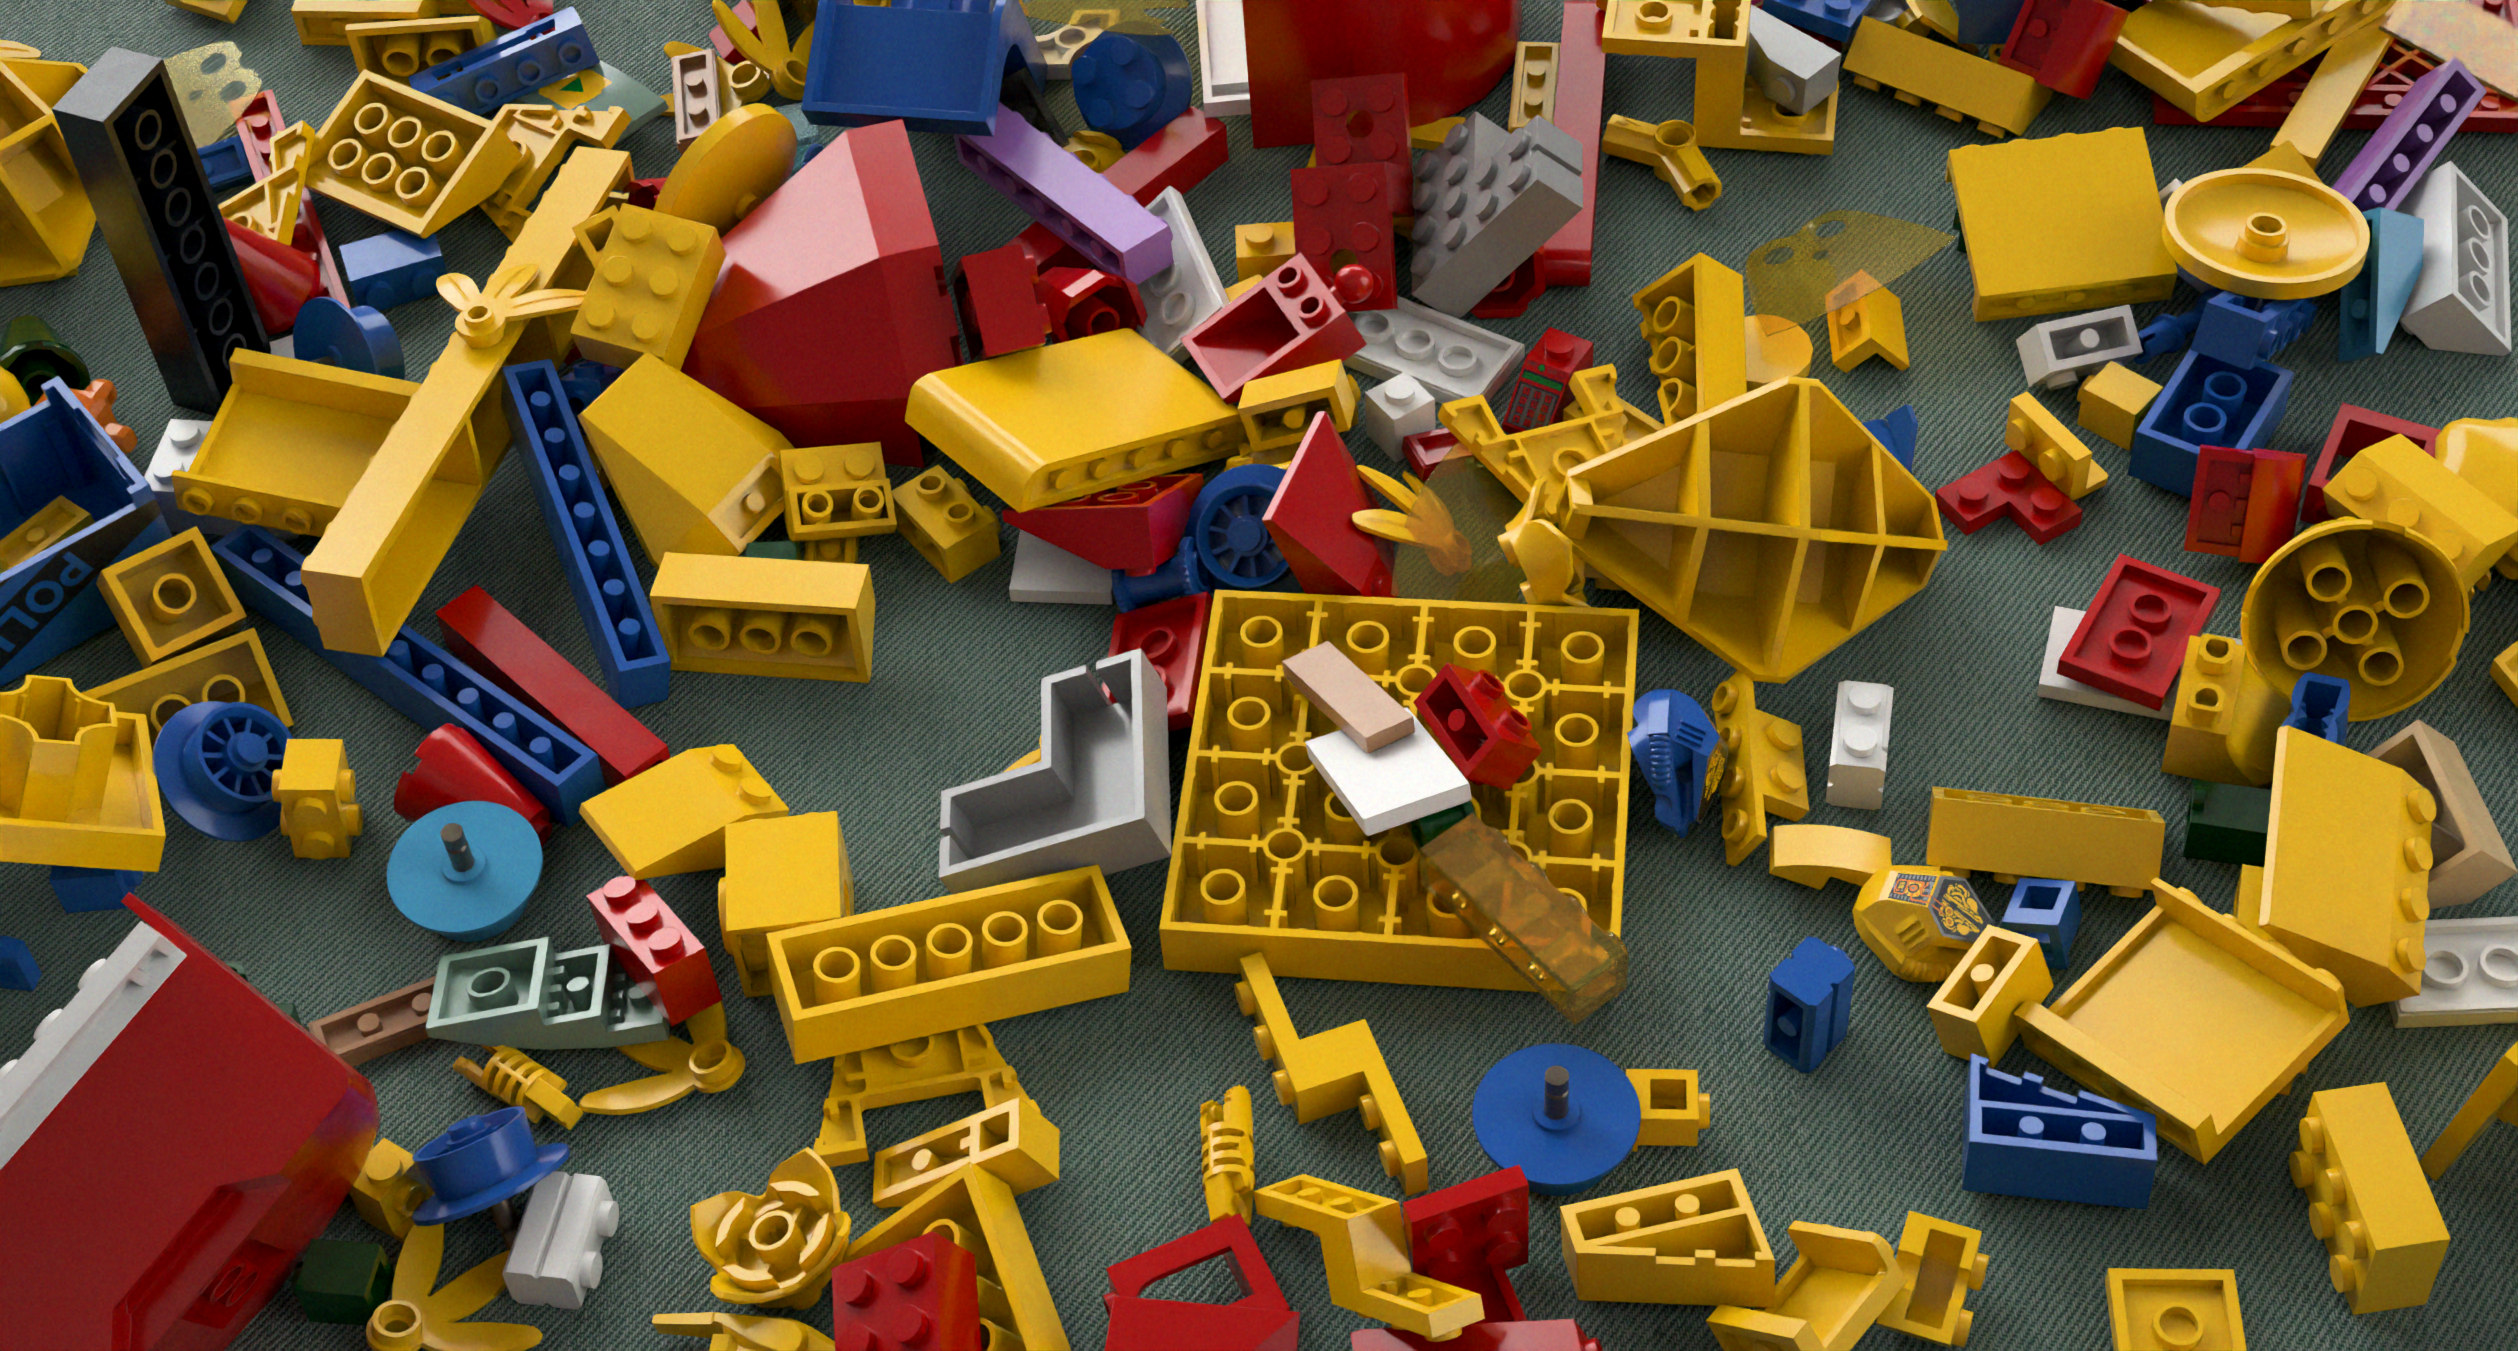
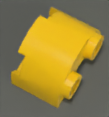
[1876,1210,1990,1348]

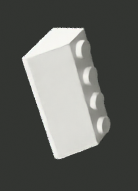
[2398,161,2511,356]

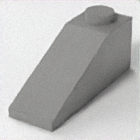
[1747,4,1841,116]

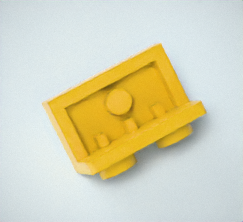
[2004,391,2108,501]

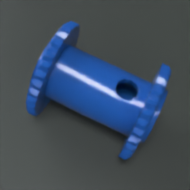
[1111,536,1211,613]

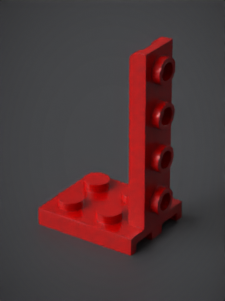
[1403,1165,1529,1324]

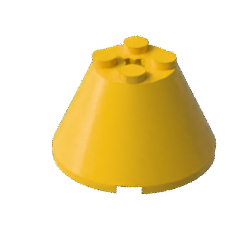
[2240,516,2470,722]

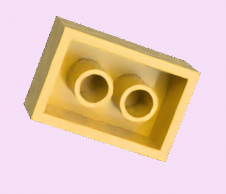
[570,203,727,371]
[2289,1082,2451,1315]

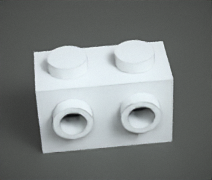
[2016,304,2143,390]

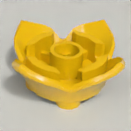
[1497,476,1591,607]
[690,1147,852,1310]

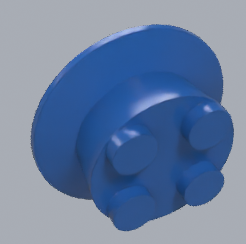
[1071,21,1193,150]

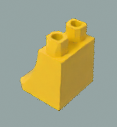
[2160,634,2291,789]

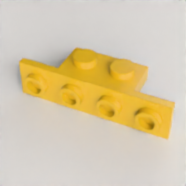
[1712,670,1809,867]

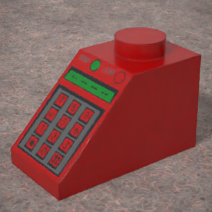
[1502,327,1594,434]

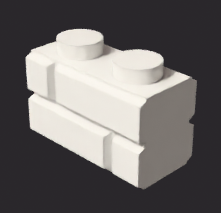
[1826,680,1894,810]
[502,1171,619,1310]

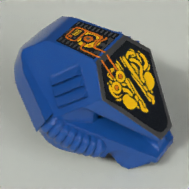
[1627,689,1729,839]

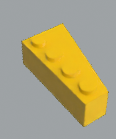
[1632,252,1747,427]

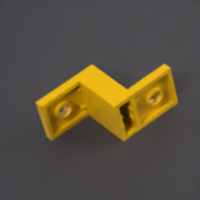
[1602,0,1839,155]

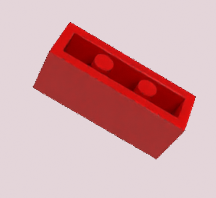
[586,875,723,1026]

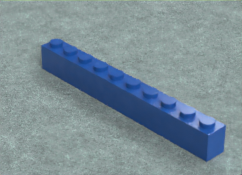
[210,523,607,828]

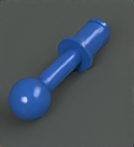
[2133,288,2225,365]

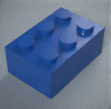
[2128,350,2294,498]

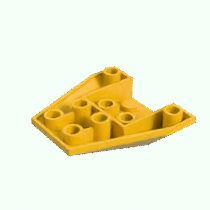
[577,351,795,571]

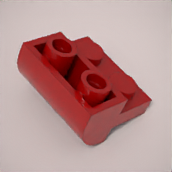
[1997,0,2130,99]
[2184,444,2307,564]

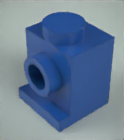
[2002,878,2083,969]

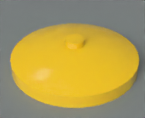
[653,103,797,239]
[2161,168,2370,300]

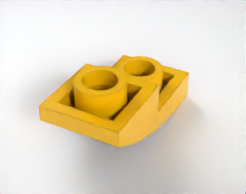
[1769,824,1892,890]

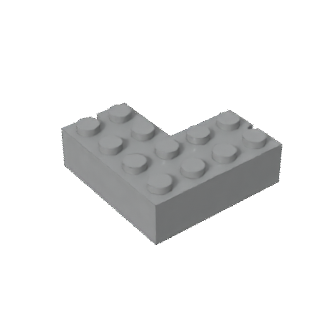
[1411,111,1583,319]
[939,648,1172,895]

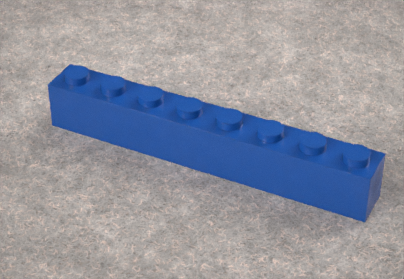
[501,359,671,709]

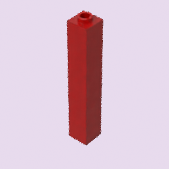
[1001,106,1229,289]
[435,584,671,788]

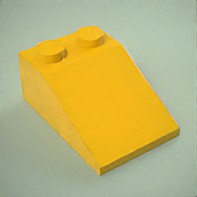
[579,744,790,880]

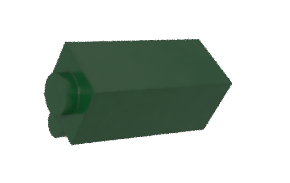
[2183,779,2272,867]

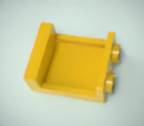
[1706,1220,1907,1351]

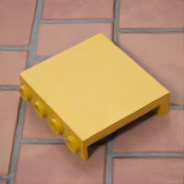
[1945,126,2178,322]
[171,348,422,537]
[2014,877,2350,1165]

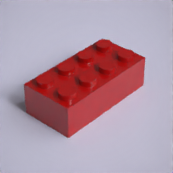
[950,243,1052,363]
[831,1231,982,1351]

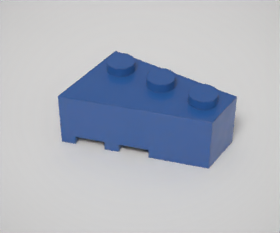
[1962,1053,2157,1209]

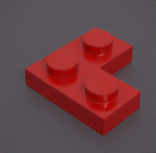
[1935,449,2083,546]

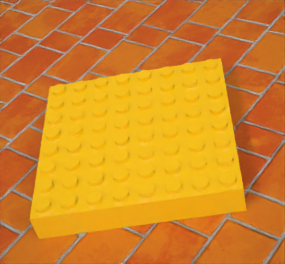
[1159,590,1639,997]

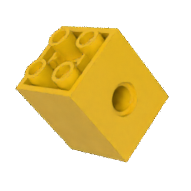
[718,811,855,998]

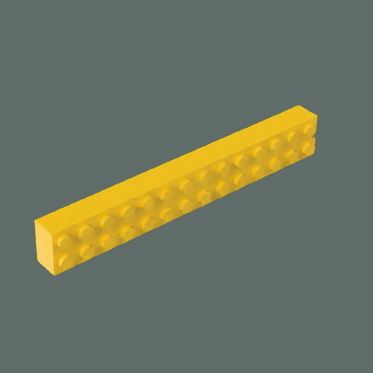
[301,146,635,657]

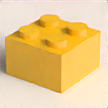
[96,526,247,669]

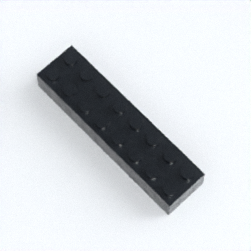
[52,46,271,417]

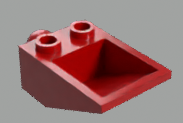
[1180,252,1374,405]

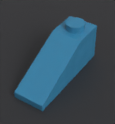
[2338,207,2424,363]

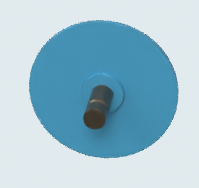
[387,801,543,942]

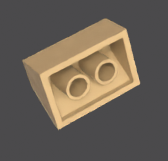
[2366,719,2518,909]

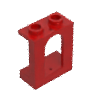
[1102,1213,1290,1320]

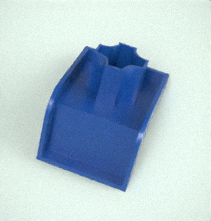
[801,0,1048,137]

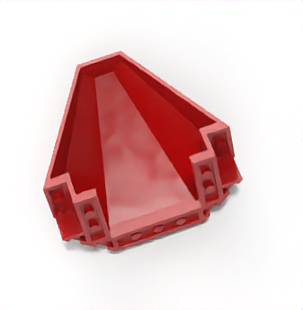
[586,119,966,468]

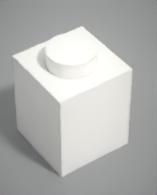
[1365,371,1436,463]

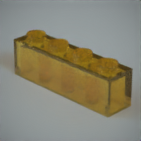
[1420,813,1628,1025]

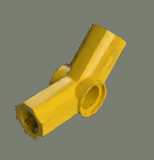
[1602,114,1722,212]

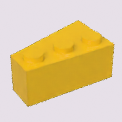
[1560,1168,1775,1308]

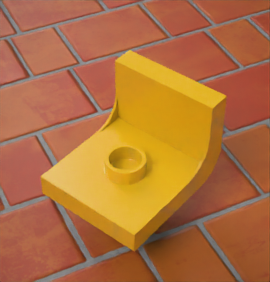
[0,674,166,872]

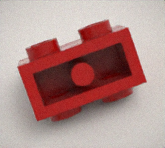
[1413,662,1543,790]

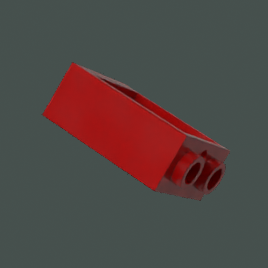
[2300,402,2441,524]

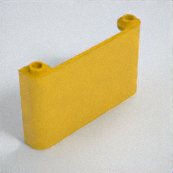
[2108,0,2397,122]
[904,328,1249,513]

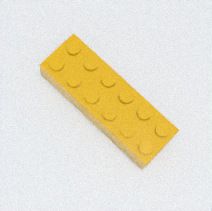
[766,864,1132,1065]

